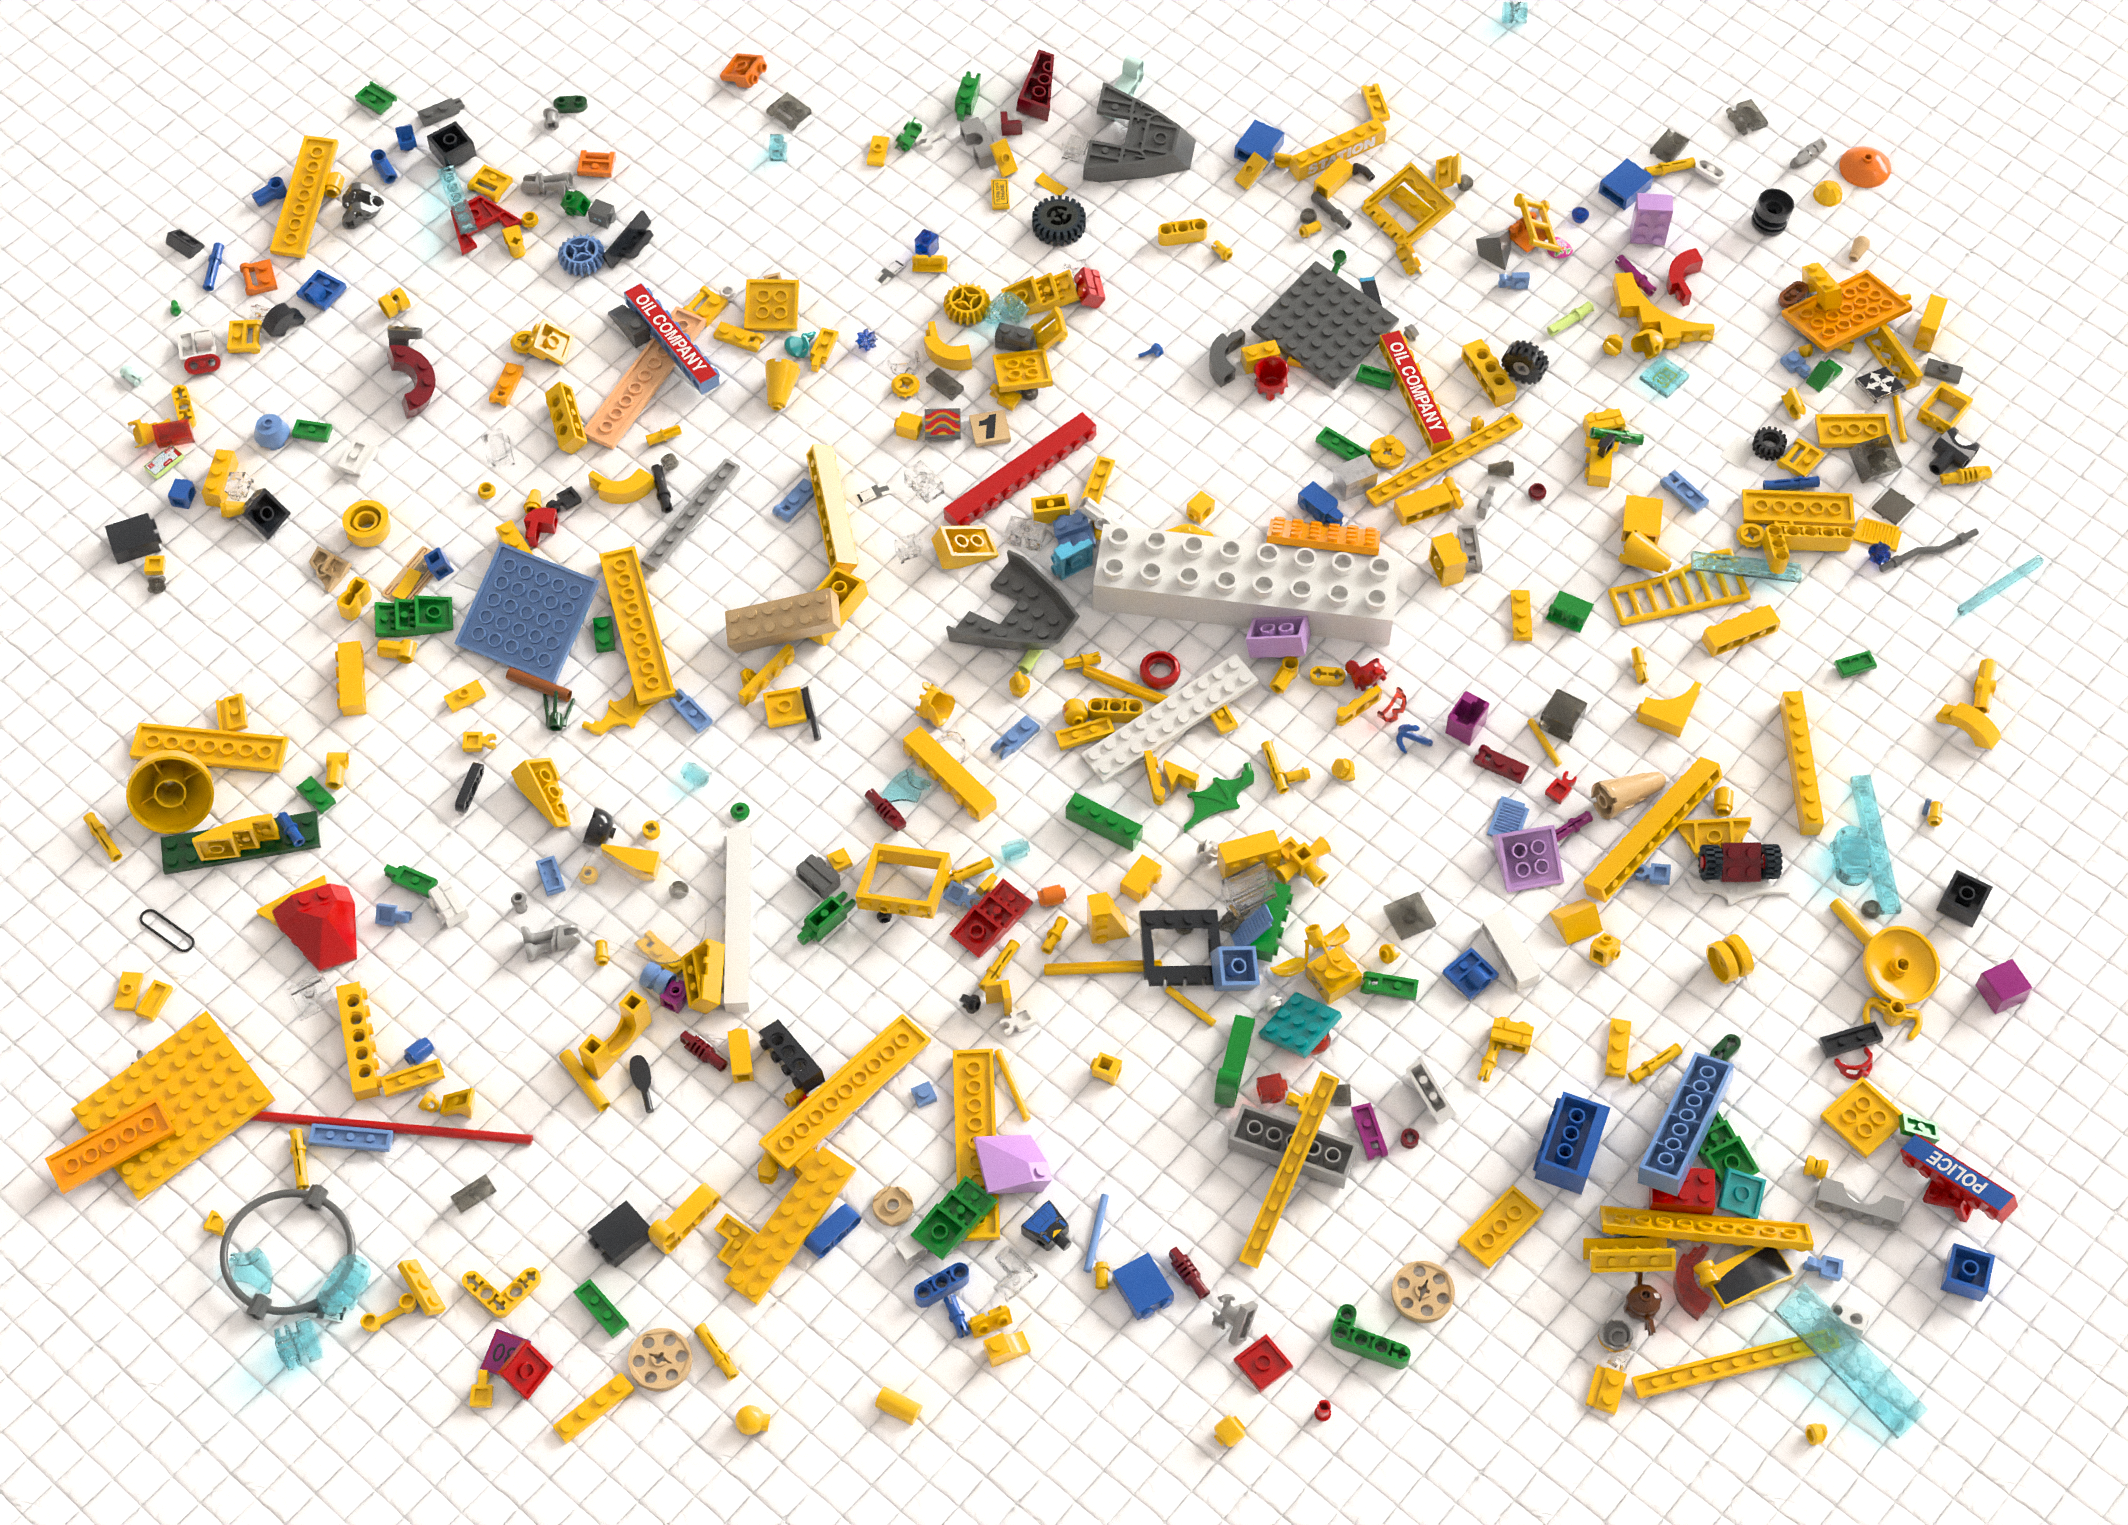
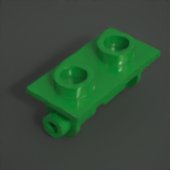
[894,117,922,152]

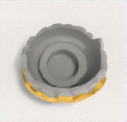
[1597,1319,1633,1353]

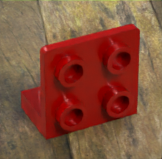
[1922,1180,1973,1223]

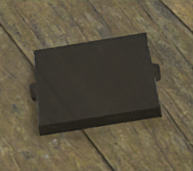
[1871,488,1916,525]

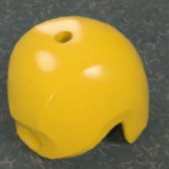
[1631,329,1664,359]

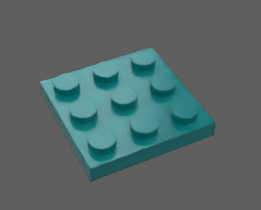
[1258,992,1342,1059]

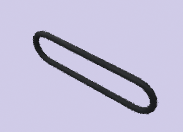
[139,909,195,952]

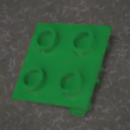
[1545,591,1594,633]

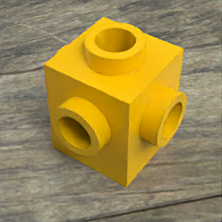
[1589,932,1621,968]

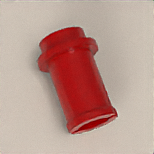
[1314,1400,1331,1422]

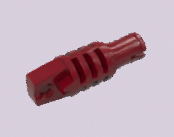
[864,788,907,832]
[680,1031,728,1072]
[1169,1246,1210,1300]

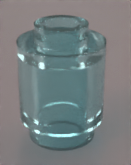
[680,761,710,788]
[1000,838,1030,861]

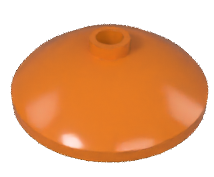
[1839,146,1891,188]

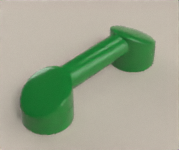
[1331,249,1347,275]

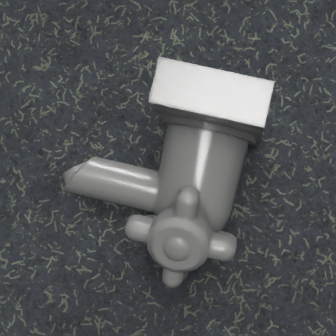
[1212,1294,1259,1346]

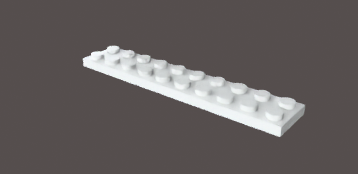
[1081,654,1258,785]

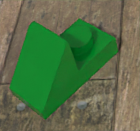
[1806,358,1844,393]

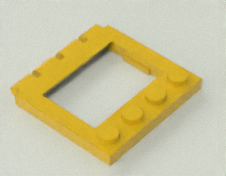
[1361,162,1456,245]

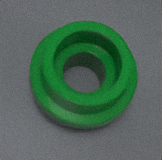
[730,802,750,821]

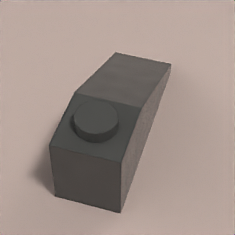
[608,304,651,348]

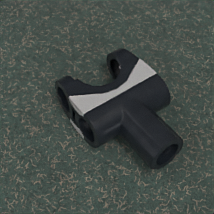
[1929,427,1981,475]

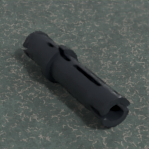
[651,464,673,513]

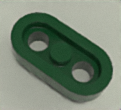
[553,95,588,113]

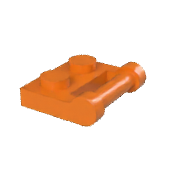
[577,150,616,178]
[239,259,278,296]

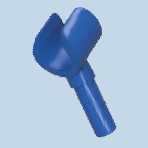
[1138,343,1164,358]

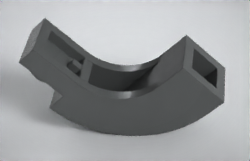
[1209,329,1245,388]

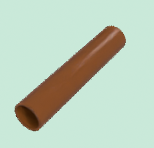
[506,667,572,702]

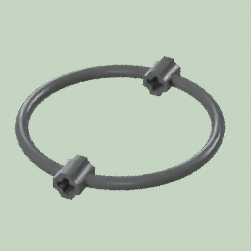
[219,1184,356,1321]

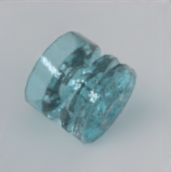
[274,1316,324,1371]

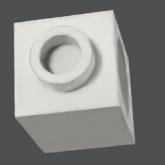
[895,1233,928,1268]

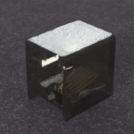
[1538,689,1588,743]

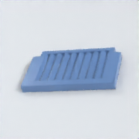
[1487,796,1530,837]
[1230,903,1274,946]

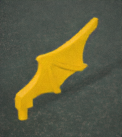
[582,685,676,736]

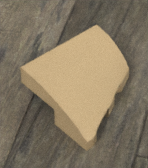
[309,546,353,592]

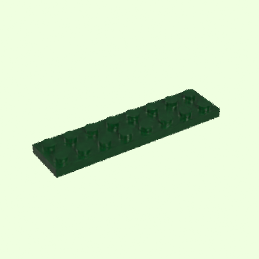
[161,811,321,875]

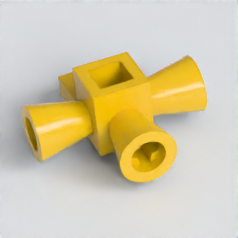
[1274,836,1331,888]

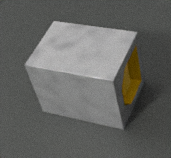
[1333,454,1378,501]

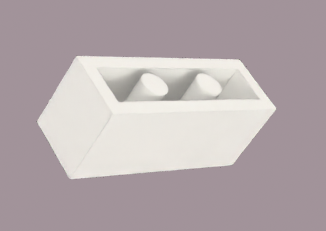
[1405,1058,1457,1125]

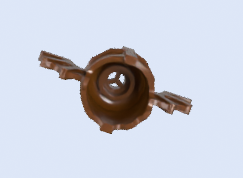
[1623,1272,1662,1336]

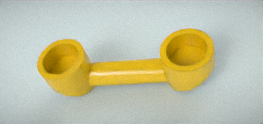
[360,1293,417,1332]

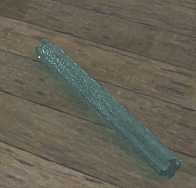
[1957,555,2044,616]

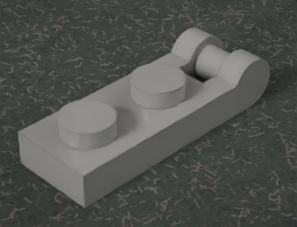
[1457,525,1483,572]

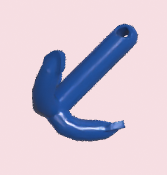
[1396,724,1433,754]

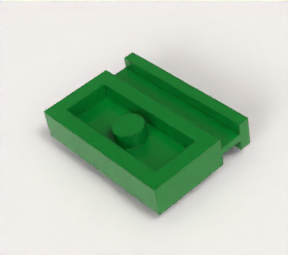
[355,81,397,115]

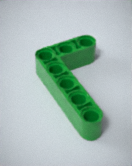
[1214,1014,1255,1107]

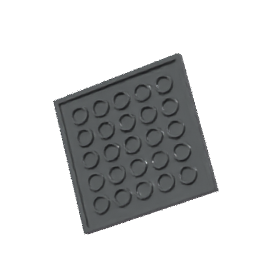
[1251,261,1400,389]

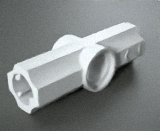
[1077,496,1128,530]

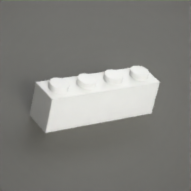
[1480,909,1541,991]

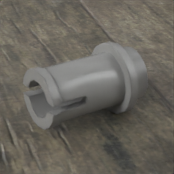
[511,892,528,914]

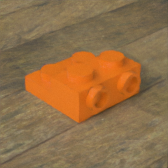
[719,53,767,88]

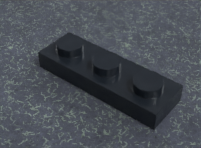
[1818,1021,1884,1058]

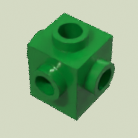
[560,190,592,217]

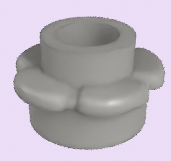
[1403,324,1420,340]

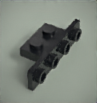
[602,210,654,269]

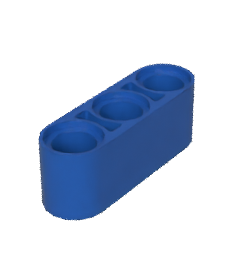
[804,1203,862,1259]
[914,1262,970,1308]

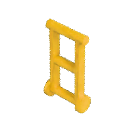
[1514,193,1561,253]

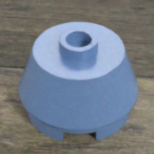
[254,414,290,450]

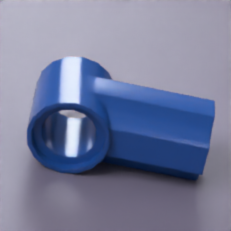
[370,149,398,184]
[251,176,287,207]

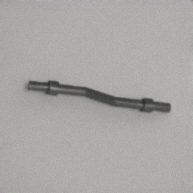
[1879,528,1979,572]

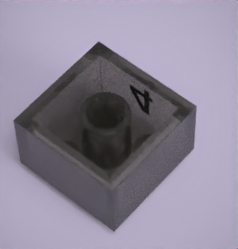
[1848,434,1902,484]

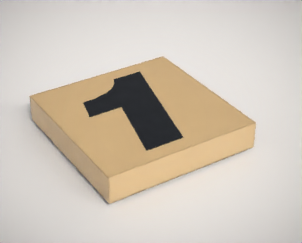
[969,410,1011,447]

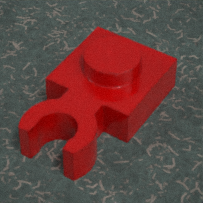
[1545,771,1577,805]

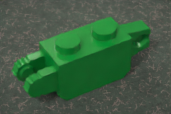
[955,71,981,121]
[797,891,856,946]

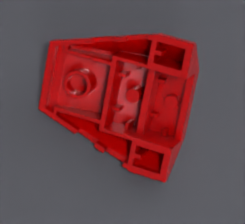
[272,883,357,972]

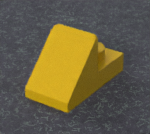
[1163,760,1199,794]
[440,1088,475,1119]

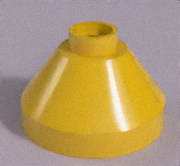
[126,750,214,834]

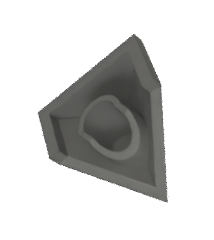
[1475,230,1512,270]

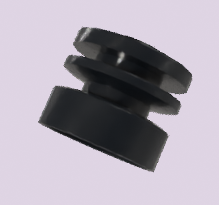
[1751,188,1794,236]

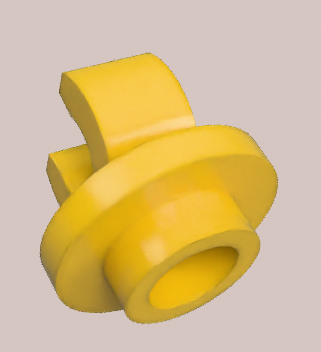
[1379,944,1401,964]

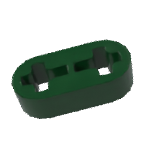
[1709,1034,1741,1062]

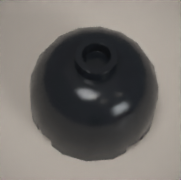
[582,807,617,847]

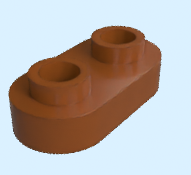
[1778,281,1808,308]

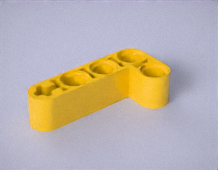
[648,1183,721,1254]

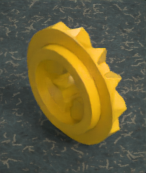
[510,331,534,355]
[891,373,920,399]
[1736,523,1765,549]

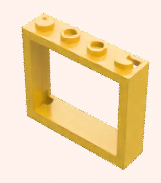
[855,843,952,919]

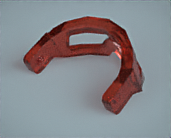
[1377,687,1407,723]

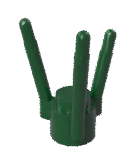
[543,691,575,731]

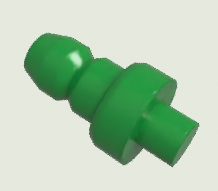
[170,300,181,317]

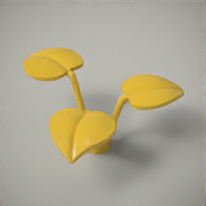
[1270,923,1358,980]

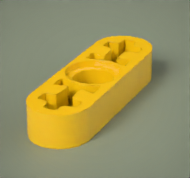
[171,385,197,430]

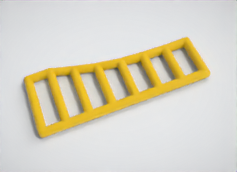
[1608,548,1751,626]

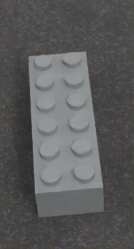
[1227,1103,1359,1189]

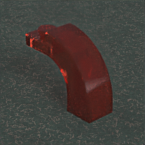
[1673,1243,1713,1321]

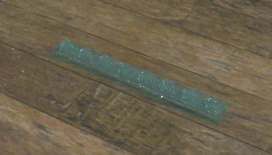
[1850,775,1902,915]

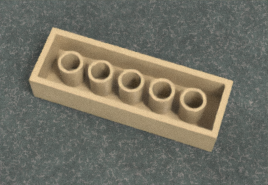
[725,588,841,653]

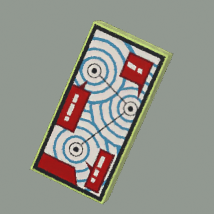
[143,445,184,480]

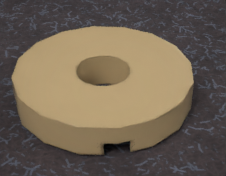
[872,1186,914,1227]

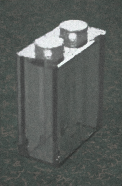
[1221,860,1277,917]

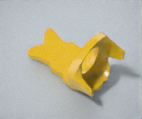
[127,418,175,448]

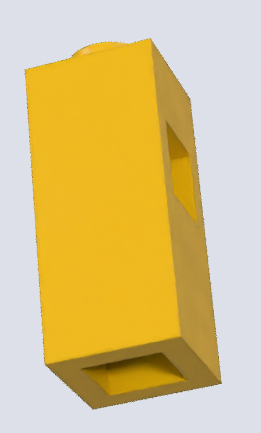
[1313,157,1353,200]
[727,1028,754,1083]

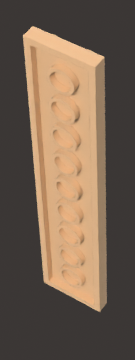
[584,306,707,450]

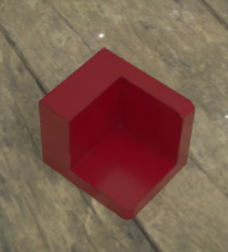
[1000,111,1022,136]

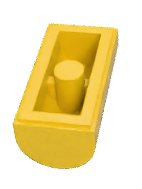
[875,1386,923,1426]

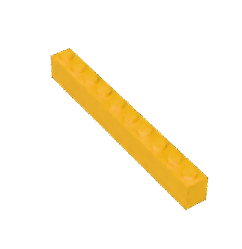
[1583,757,1723,903]

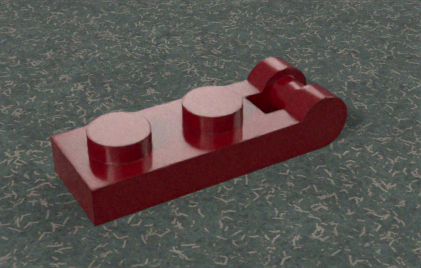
[1473,744,1530,784]

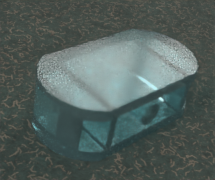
[1830,826,1872,886]
[316,1254,371,1317]

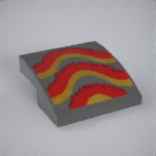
[924,408,961,440]

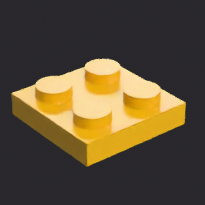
[763,686,807,729]

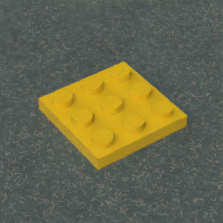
[744,279,800,331]
[992,348,1053,393]
[1820,1077,1902,1159]

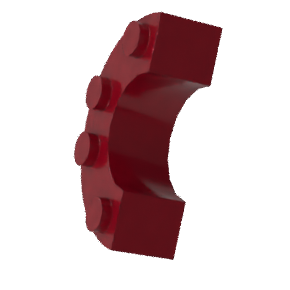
[387,345,436,419]

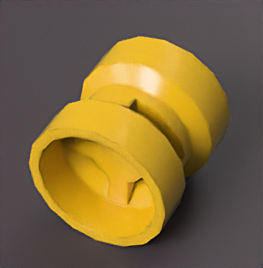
[1803,1155,1829,1180]
[1693,1260,1721,1288]

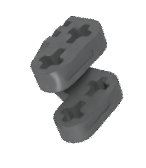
[342,182,385,229]
[387,325,423,364]

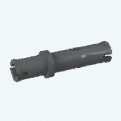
[1311,191,1352,231]

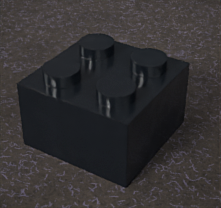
[426,121,477,171]
[1936,869,1993,928]

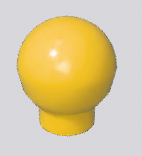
[735,1405,771,1435]

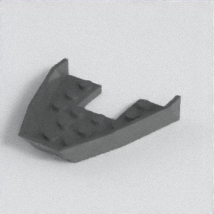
[1083,82,1196,183]
[946,550,1080,650]

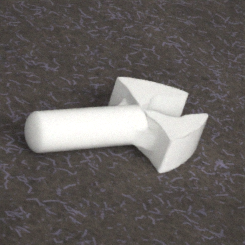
[916,129,945,151]

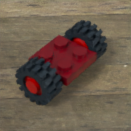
[1698,842,1783,882]

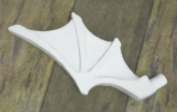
[1685,872,1790,905]

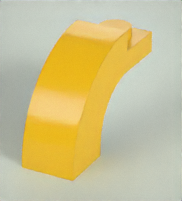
[1935,702,2002,750]

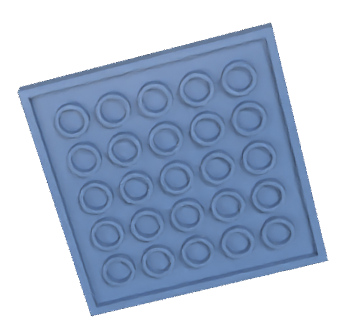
[454,542,601,684]

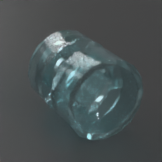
[1502,1,1528,24]

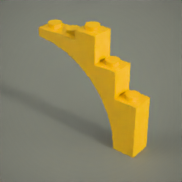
[1612,272,1715,349]

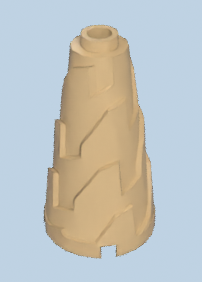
[1591,771,1666,819]

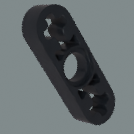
[455,762,485,813]

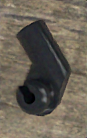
[1352,163,1375,181]

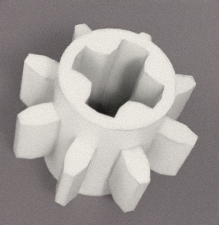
[1196,839,1219,864]

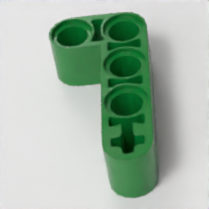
[1330,1304,1411,1370]

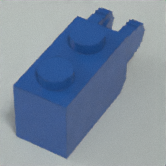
[1297,481,1344,526]

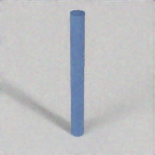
[1083,1194,1109,1273]

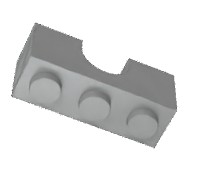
[960,117,996,170]

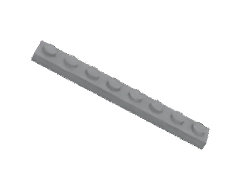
[641,458,741,572]

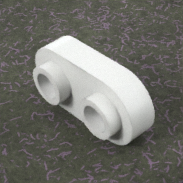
[1695,158,1727,184]

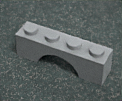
[1814,1177,1905,1231]

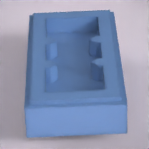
[535,855,566,897]

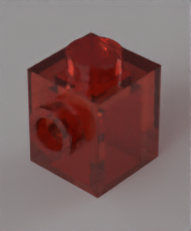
[1256,1073,1288,1104]

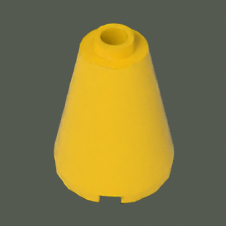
[765,358,801,411]
[1618,529,1672,574]

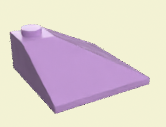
[1492,825,1564,892]
[973,1135,1052,1194]

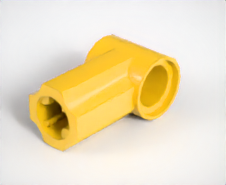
[377,639,417,664]
[1269,656,1299,694]
[325,752,349,790]

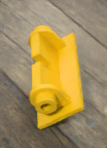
[1395,239,1422,276]
[912,254,948,272]
[967,1305,1013,1339]

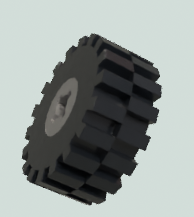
[1501,340,1549,385]

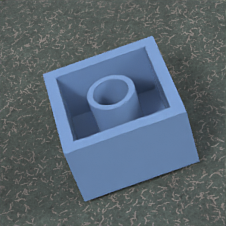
[1210,946,1260,991]

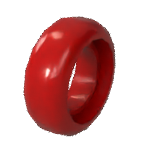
[1139,651,1180,690]

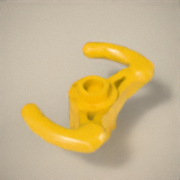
[1862,997,1923,1041]

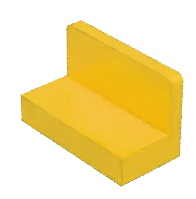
[985,979,1012,1016]

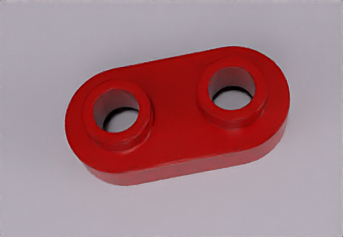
[184,354,221,375]

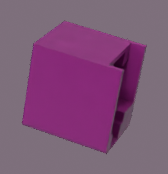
[1445,691,1490,746]
[1975,959,2033,1015]

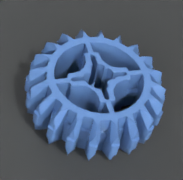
[558,233,605,277]

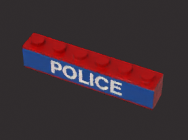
[1900,1133,2018,1224]

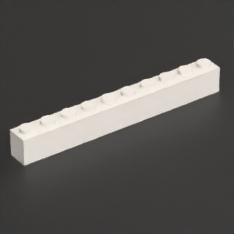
[721,828,752,1012]

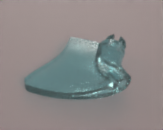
[882,768,932,803]
[229,1247,273,1294]

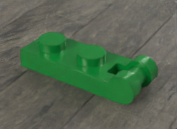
[1360,971,1419,1001]

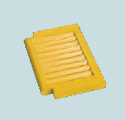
[1853,517,1902,552]

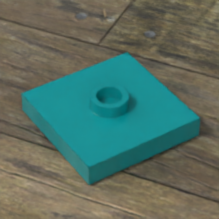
[1717,1167,1767,1219]

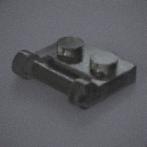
[766,92,812,131]

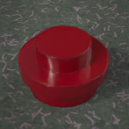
[1528,483,1547,501]

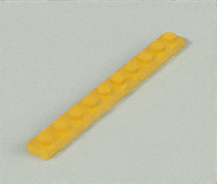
[1365,412,1523,508]
[1238,1071,1340,1269]
[1631,1328,1840,1399]

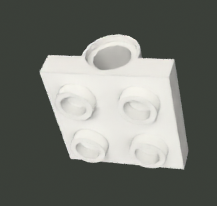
[176,326,217,364]

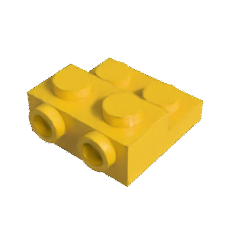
[526,319,574,366]

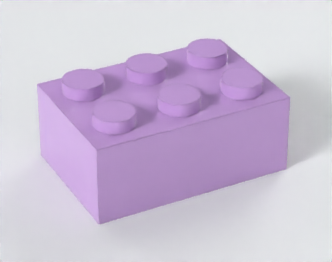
[1630,193,1673,245]
[1246,616,1311,658]

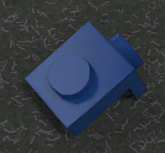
[395,124,417,151]

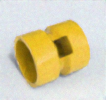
[377,287,411,319]

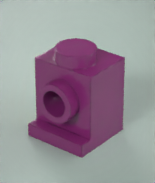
[660,980,688,1014]

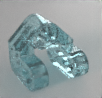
[983,292,1030,324]

